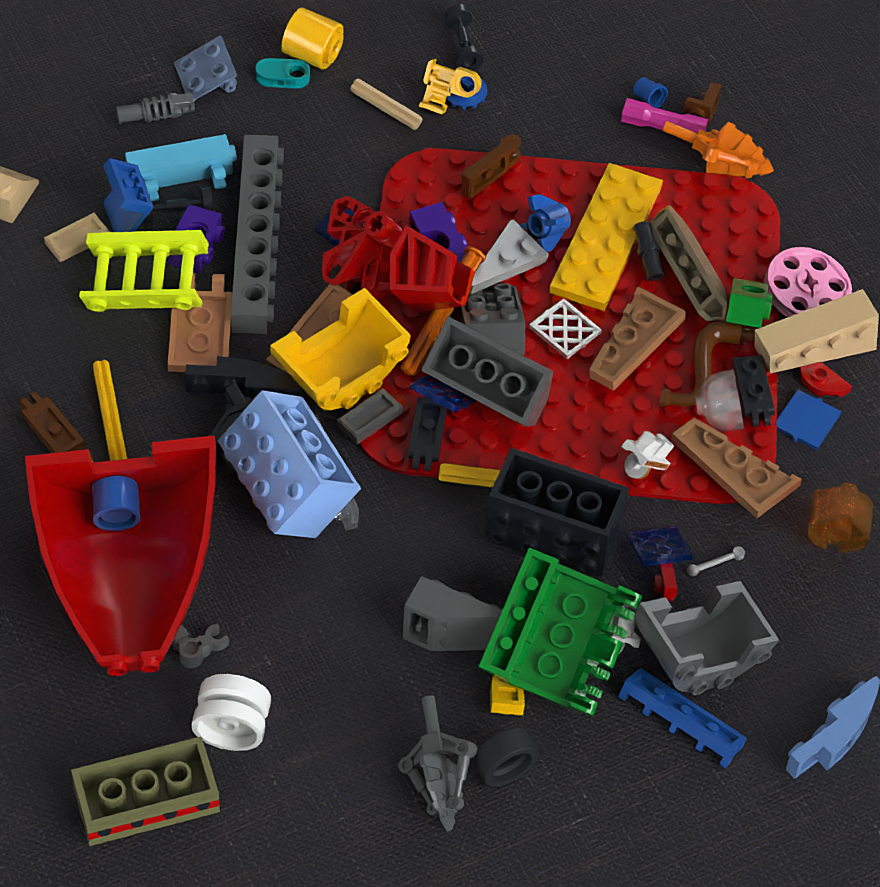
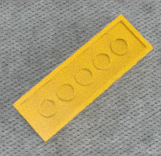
[549,163,663,311]

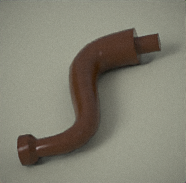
[659,320,755,407]

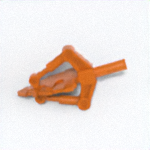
[662,121,774,179]

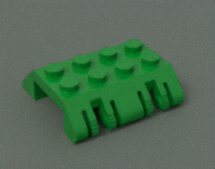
[479,548,642,716]

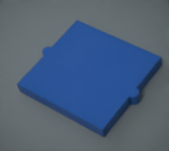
[774,390,841,451]

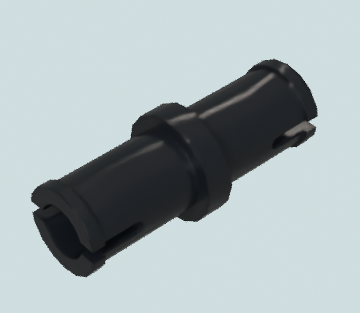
[633,221,664,281]

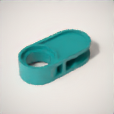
[256,58,310,89]

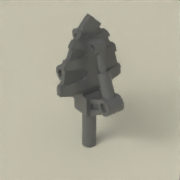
[399,696,477,832]

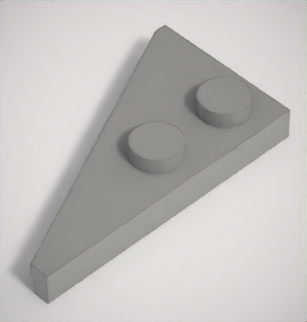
[469,220,549,294]

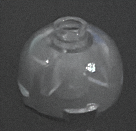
[695,369,744,431]

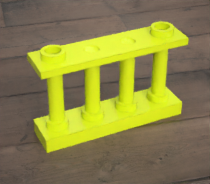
[79,230,209,312]

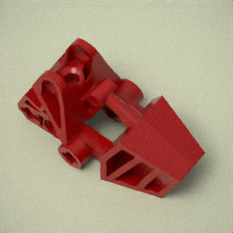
[322,196,475,312]

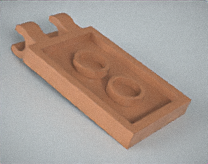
[168,273,232,372]

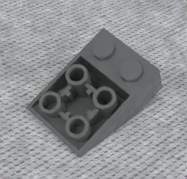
[459,283,525,355]
[403,576,503,651]

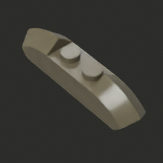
[651,205,728,321]

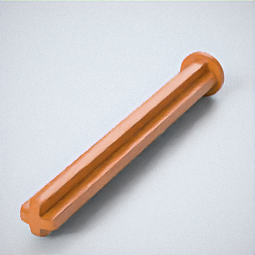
[401,246,486,377]

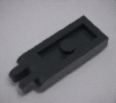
[731,355,775,427]
[408,397,448,471]

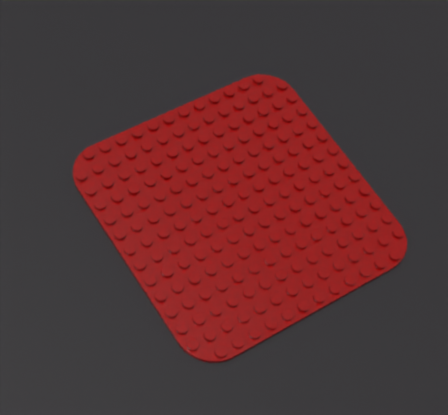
[355,148,780,504]

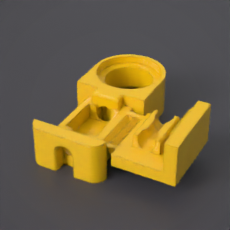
[419,59,482,114]

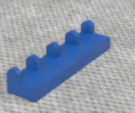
[618,668,747,769]

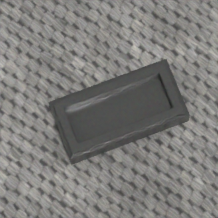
[337,388,403,445]

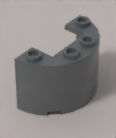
[635,581,779,695]

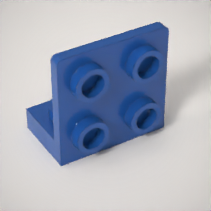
[103,158,154,232]

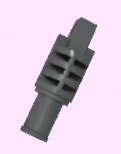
[116,93,195,124]

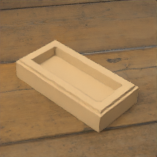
[44,213,109,262]

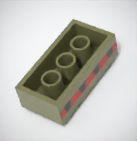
[71,736,220,846]

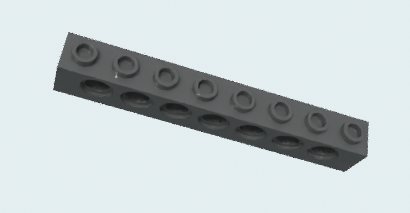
[231,134,284,334]

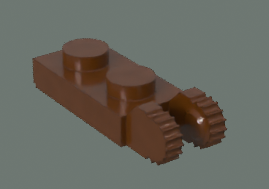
[461,134,521,198]

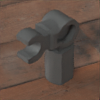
[171,624,229,669]

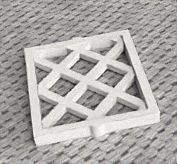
[529,298,602,359]

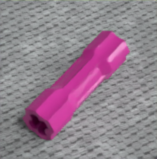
[621,98,709,133]

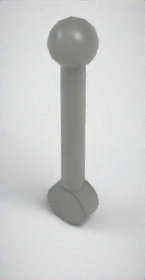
[687,546,745,576]

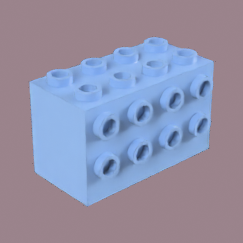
[218,390,361,538]

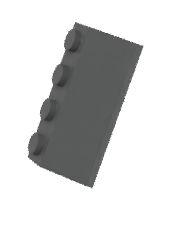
[421,316,554,426]

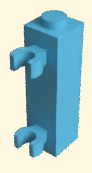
[125,134,237,201]

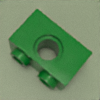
[726,278,773,328]

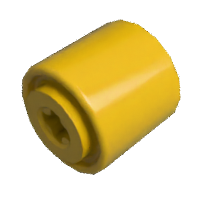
[281,7,344,70]

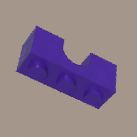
[409,202,479,270]

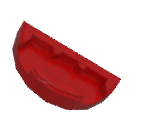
[799,361,852,397]
[653,554,677,602]

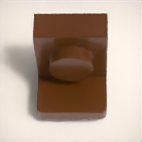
[683,82,722,127]

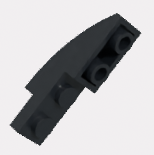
[185,356,306,401]

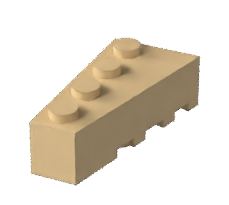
[755,289,879,373]

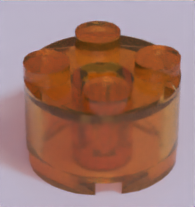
[808,483,874,552]

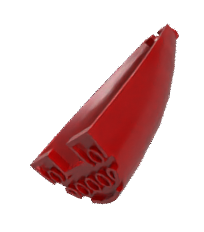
[25,435,216,676]

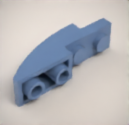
[786,676,880,779]

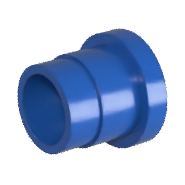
[633,77,668,108]

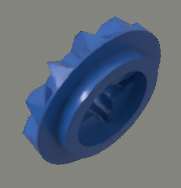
[446,76,487,110]

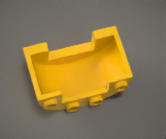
[270,288,411,410]

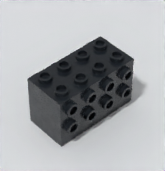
[485,448,629,578]

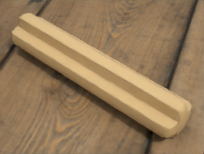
[350,79,423,130]

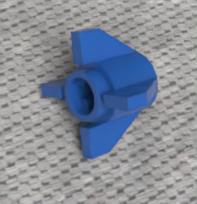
[519,194,571,252]

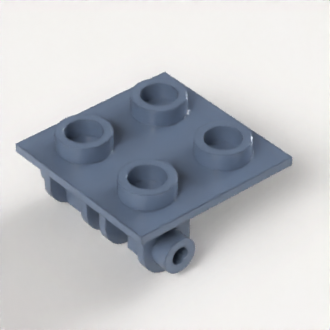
[174,35,237,101]

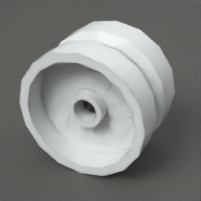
[192,674,271,751]

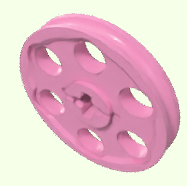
[764,247,852,317]

